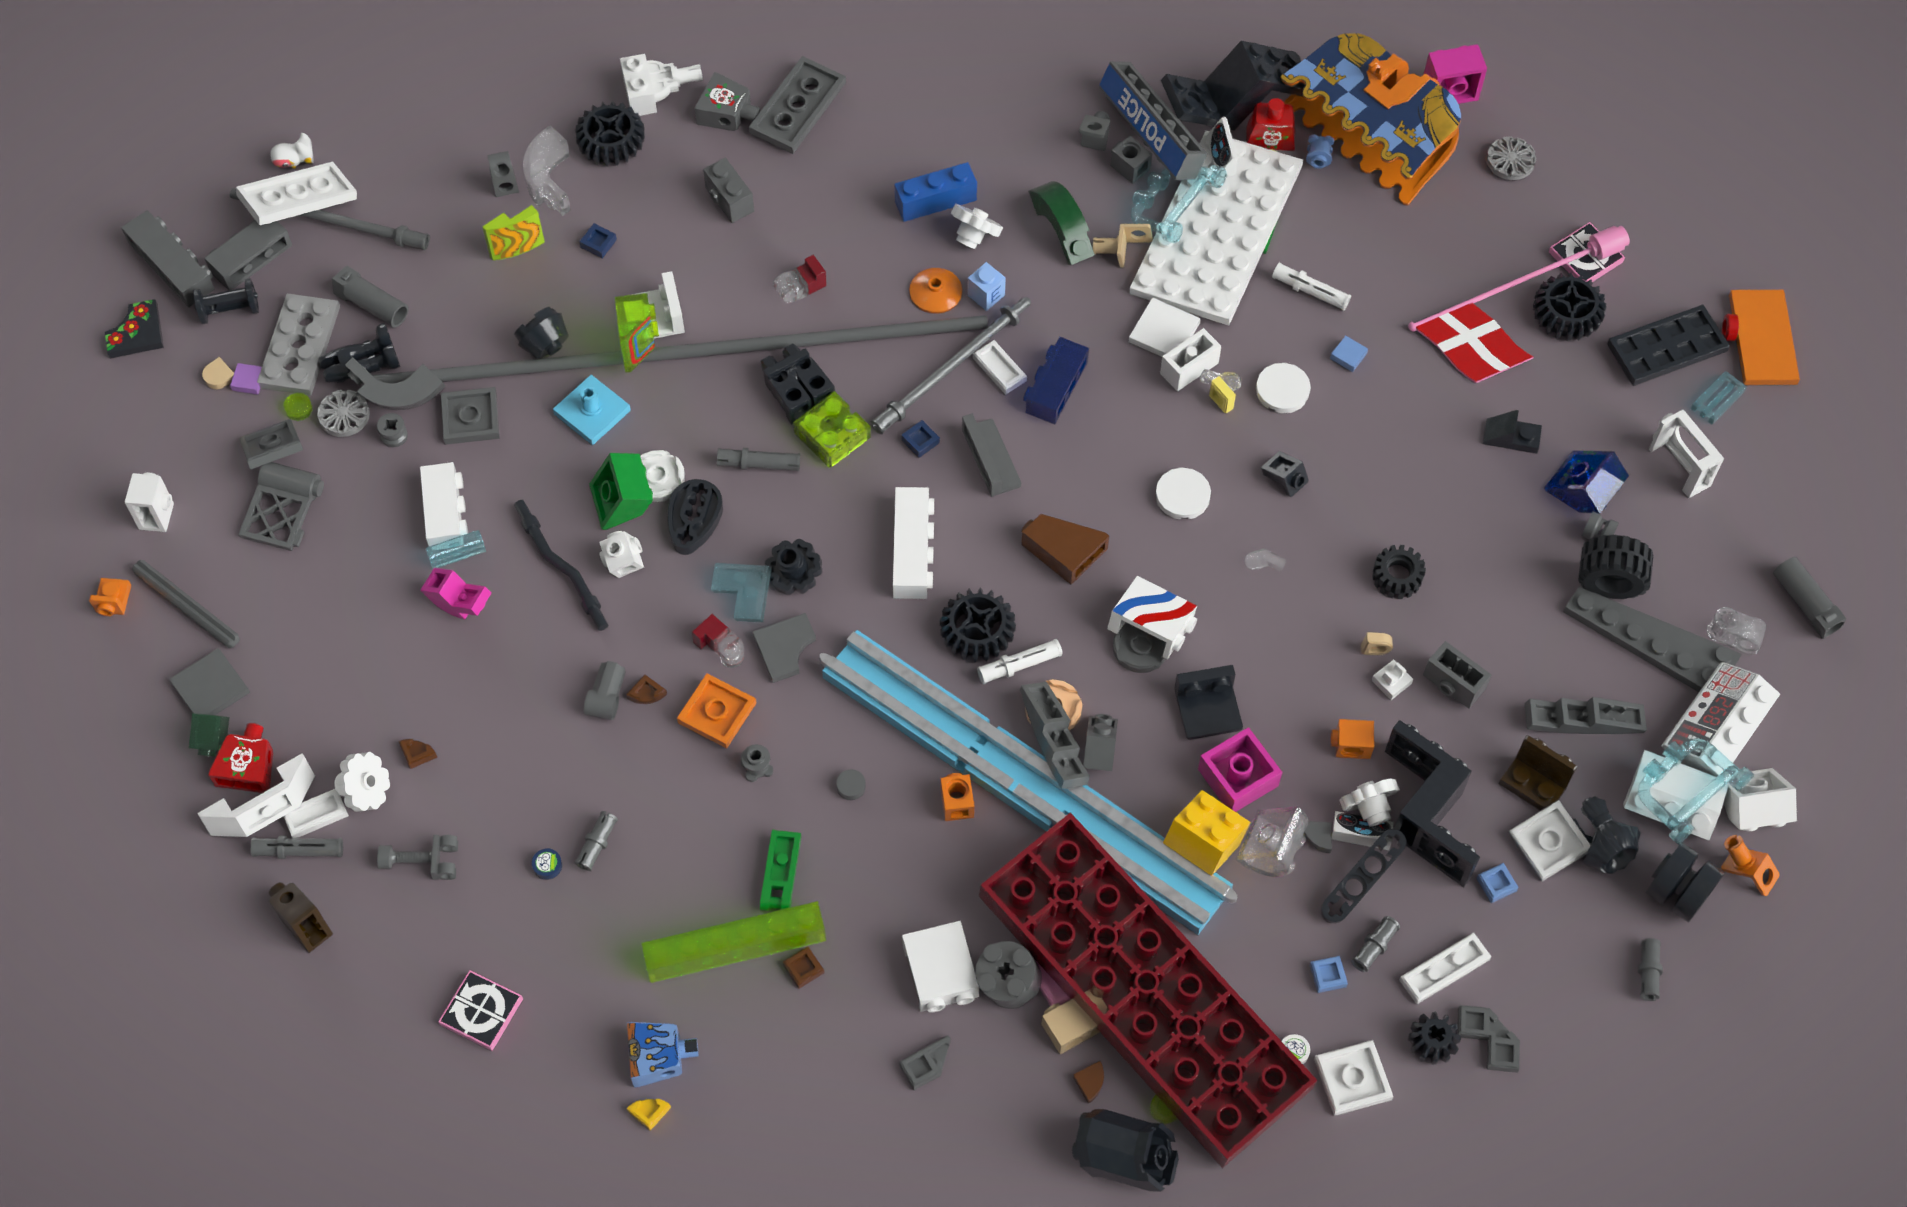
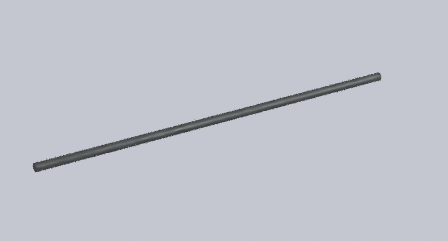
[372,315,988,383]

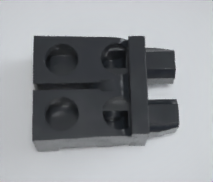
[761,344,836,425]

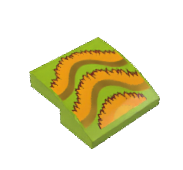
[482,205,545,260]

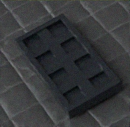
[1607,304,1730,386]

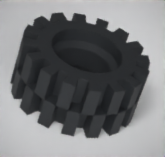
[1372,544,1426,599]

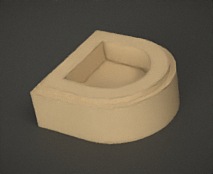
[202,357,234,389]
[1361,632,1393,655]

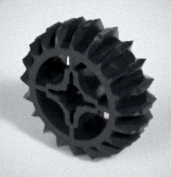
[575,101,645,167]
[1533,272,1607,341]
[940,587,1016,662]

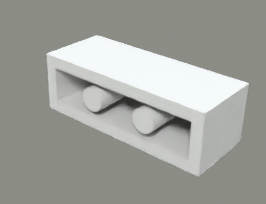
[420,462,468,552]

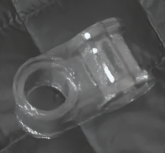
[1707,607,1767,654]

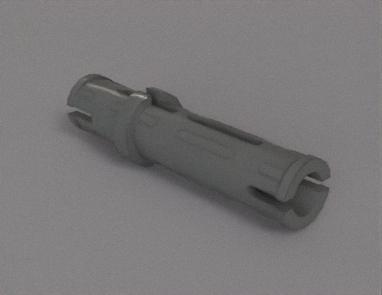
[717,448,800,471]
[251,835,343,859]

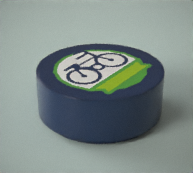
[532,848,562,880]

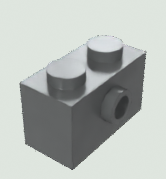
[703,157,754,223]
[1423,641,1492,709]

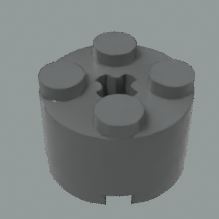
[975,941,1042,1009]

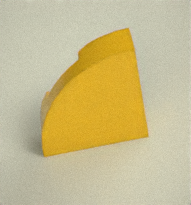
[627,1099,671,1131]

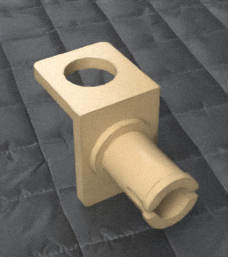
[1093,224,1153,268]

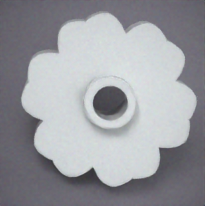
[951,204,1003,249]
[334,752,390,812]
[1339,778,1399,827]

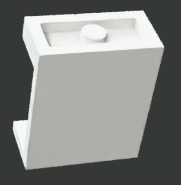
[902,921,979,1012]

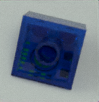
[1544,450,1629,514]

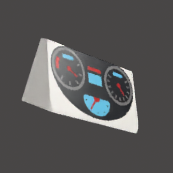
[1207,117,1237,176]
[1332,811,1393,850]

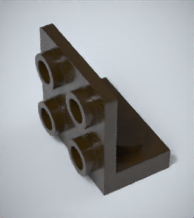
[1499,735,1577,811]

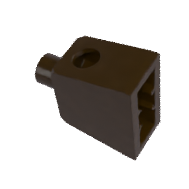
[269,882,333,953]

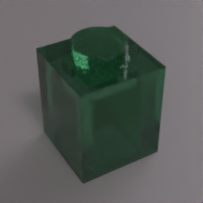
[189,713,230,757]

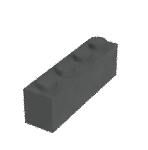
[121,210,215,307]

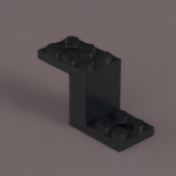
[1160,40,1305,131]
[1385,720,1480,887]

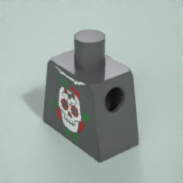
[695,72,760,131]

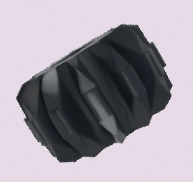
[1408,1011,1461,1065]

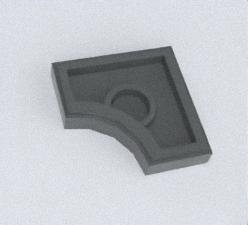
[753,613,816,683]

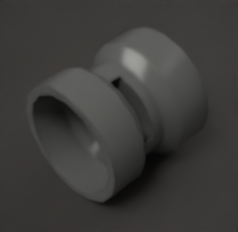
[1582,511,1619,539]

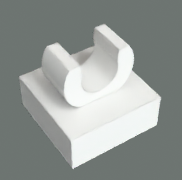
[1371,659,1413,700]

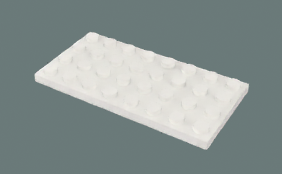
[1130,131,1303,325]

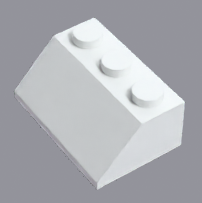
[1623,750,1729,840]

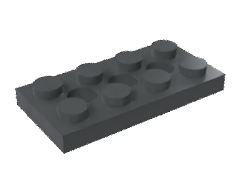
[749,56,846,154]

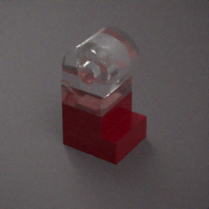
[773,254,827,303]
[692,614,745,668]

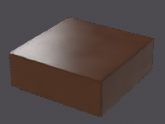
[783,946,824,989]

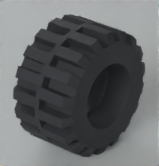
[1578,535,1654,599]

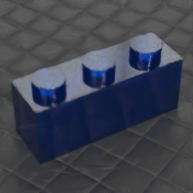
[1023,337,1089,425]

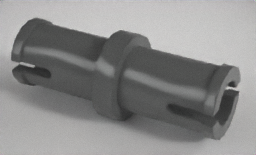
[574,811,618,871]
[1351,916,1400,972]
[1638,938,1663,1001]

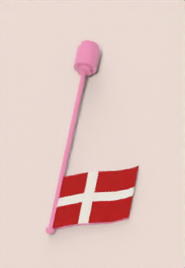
[1408,226,1630,383]

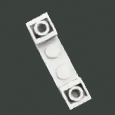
[198,753,315,837]

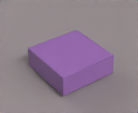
[230,363,262,395]

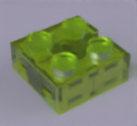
[793,391,871,468]

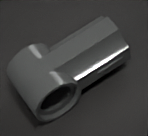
[584,661,626,720]

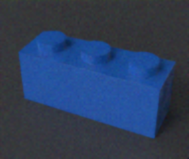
[894,162,977,222]

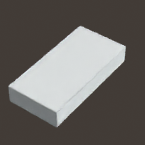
[973,340,1027,395]
[284,789,349,839]

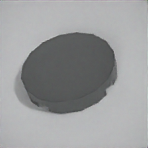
[1113,623,1167,673]

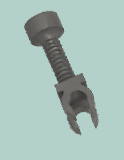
[377,835,458,880]

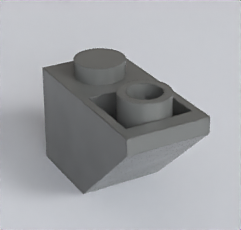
[1083,714,1118,771]

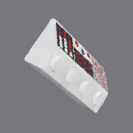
[1661,662,1780,778]

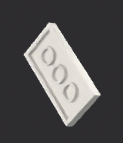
[236,162,357,225]

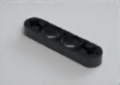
[1321,829,1406,924]

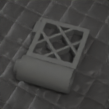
[238,462,324,551]

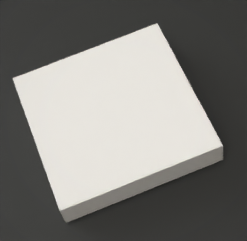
[1129,297,1200,357]
[1509,800,1591,881]
[1314,1040,1393,1116]

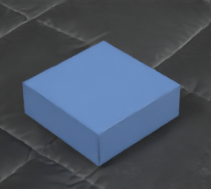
[1330,336,1368,372]
[1476,863,1519,903]
[1310,956,1348,993]

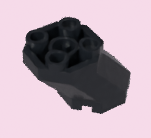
[1072,1109,1179,1192]

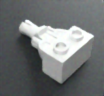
[620,54,703,116]

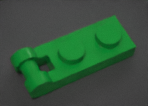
[760,830,802,914]

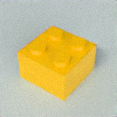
[1163,790,1251,876]

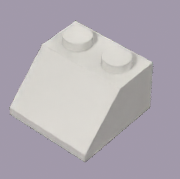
[1721,768,1797,831]

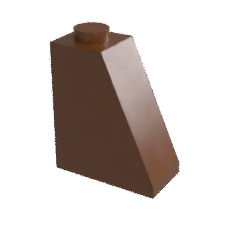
[1021,514,1109,585]

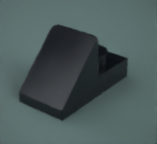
[1483,410,1542,454]

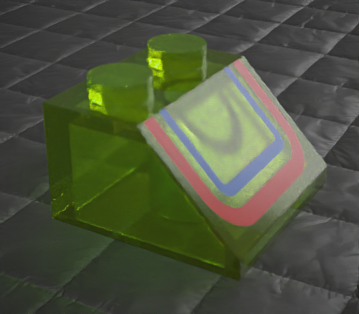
[615,293,659,373]

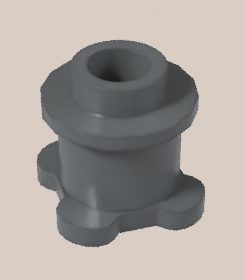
[741,744,774,782]

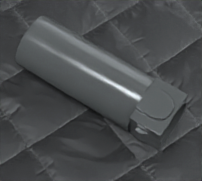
[332,266,409,328]
[1773,557,1846,639]

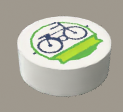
[1282,1034,1310,1064]

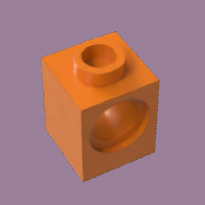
[1331,719,1374,759]
[941,773,974,821]

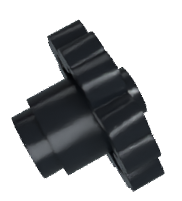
[765,539,823,595]

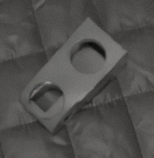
[487,151,519,197]

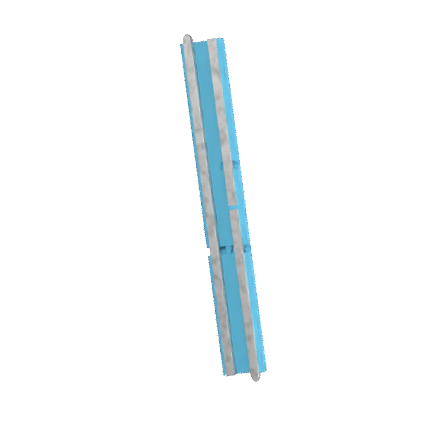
[820,630,1237,935]

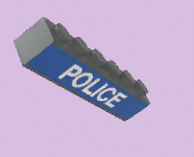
[1099,61,1208,181]

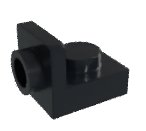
[1261,451,1309,497]

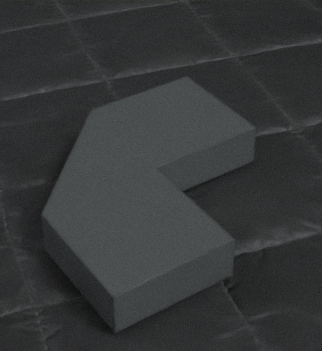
[1457,1005,1520,1073]

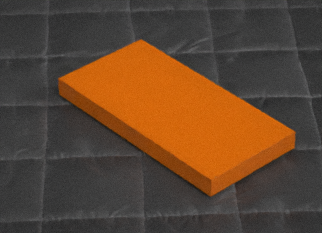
[1729,290,1800,385]

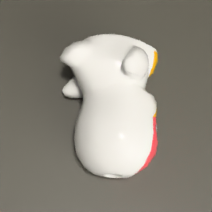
[270,133,313,169]

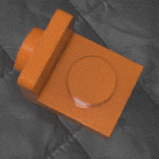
[89,578,131,616]

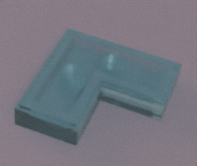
[711,563,771,622]

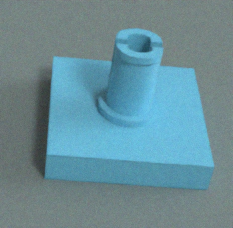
[553,375,631,445]

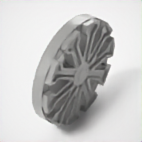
[1487,137,1536,180]
[317,390,370,437]

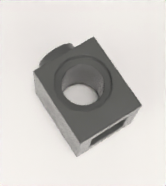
[1110,136,1152,184]

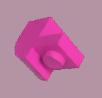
[420,568,491,619]

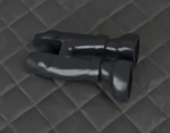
[318,323,401,383]

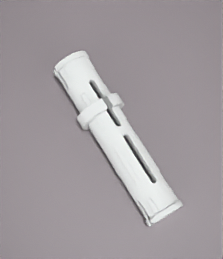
[1272,262,1351,311]
[977,639,1062,684]

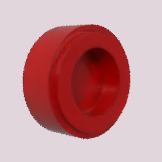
[1722,314,1739,341]

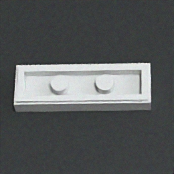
[1399,933,1491,1004]

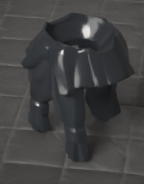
[1572,796,1641,874]

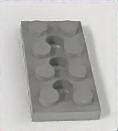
[257,293,340,396]

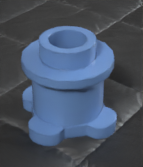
[1306,134,1334,168]

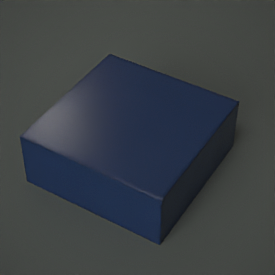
[580,223,617,259]
[901,420,940,458]

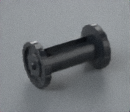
[193,278,259,324]

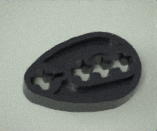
[668,479,723,555]

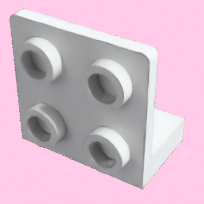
[623,271,685,342]

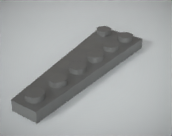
[1563,587,1742,692]

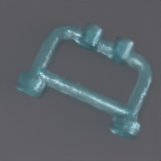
[1131,165,1227,243]
[1638,738,1754,845]

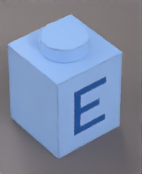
[968,262,1006,311]

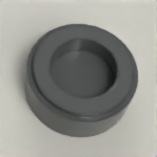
[836,769,866,800]

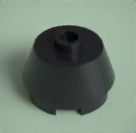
[514,306,569,359]

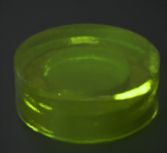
[283,393,313,421]
[1150,1095,1177,1124]

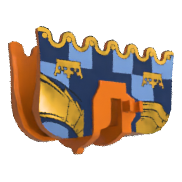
[1281,33,1461,206]

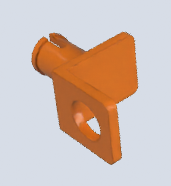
[1721,835,1779,896]

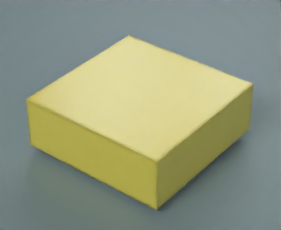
[1209,376,1236,413]

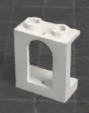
[1649,410,1724,498]

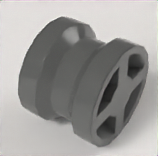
[377,413,408,448]

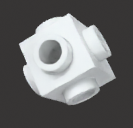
[599,531,644,578]

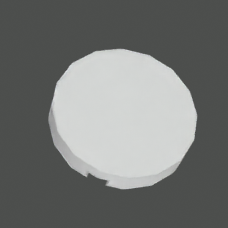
[1256,363,1311,414]
[641,450,685,502]
[1156,468,1211,519]

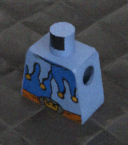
[627,1022,699,1088]

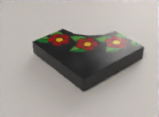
[105,299,164,358]

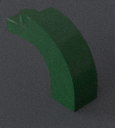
[1028,181,1095,265]

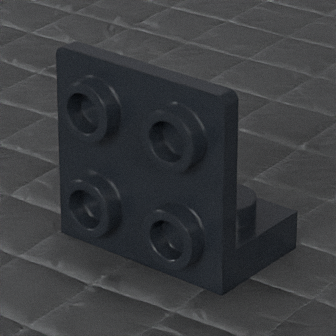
[1174,665,1243,740]

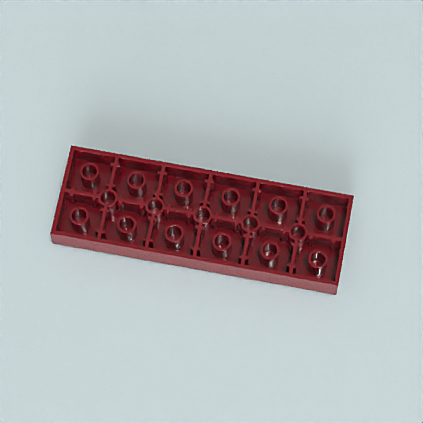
[979,812,1318,1169]

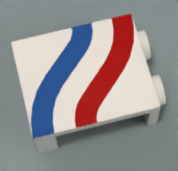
[1107,576,1197,659]

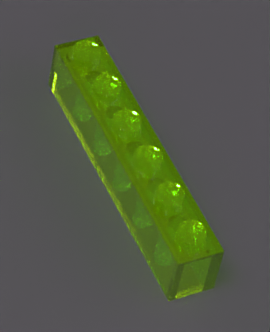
[641,901,826,983]

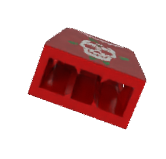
[1246,98,1295,151]
[208,723,273,793]

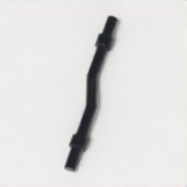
[514,500,609,631]

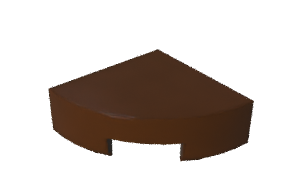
[626,674,667,704]
[398,739,437,769]
[1073,1061,1104,1104]

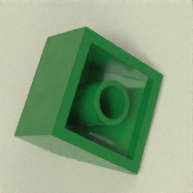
[589,453,653,530]

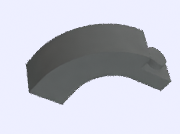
[345,357,446,410]

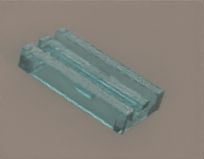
[1691,371,1747,425]
[426,530,486,569]

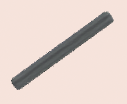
[132,560,240,648]

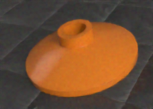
[910,268,962,314]

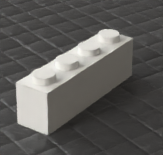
[893,487,934,599]

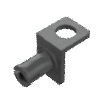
[1079,111,1111,151]

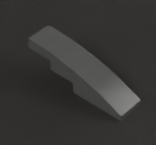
[1020,682,1090,789]
[1524,697,1647,734]

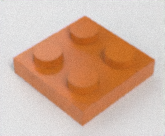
[677,673,756,749]

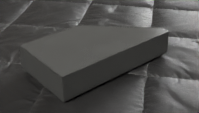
[899,1035,951,1090]

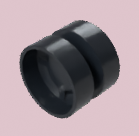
[1646,842,1725,923]

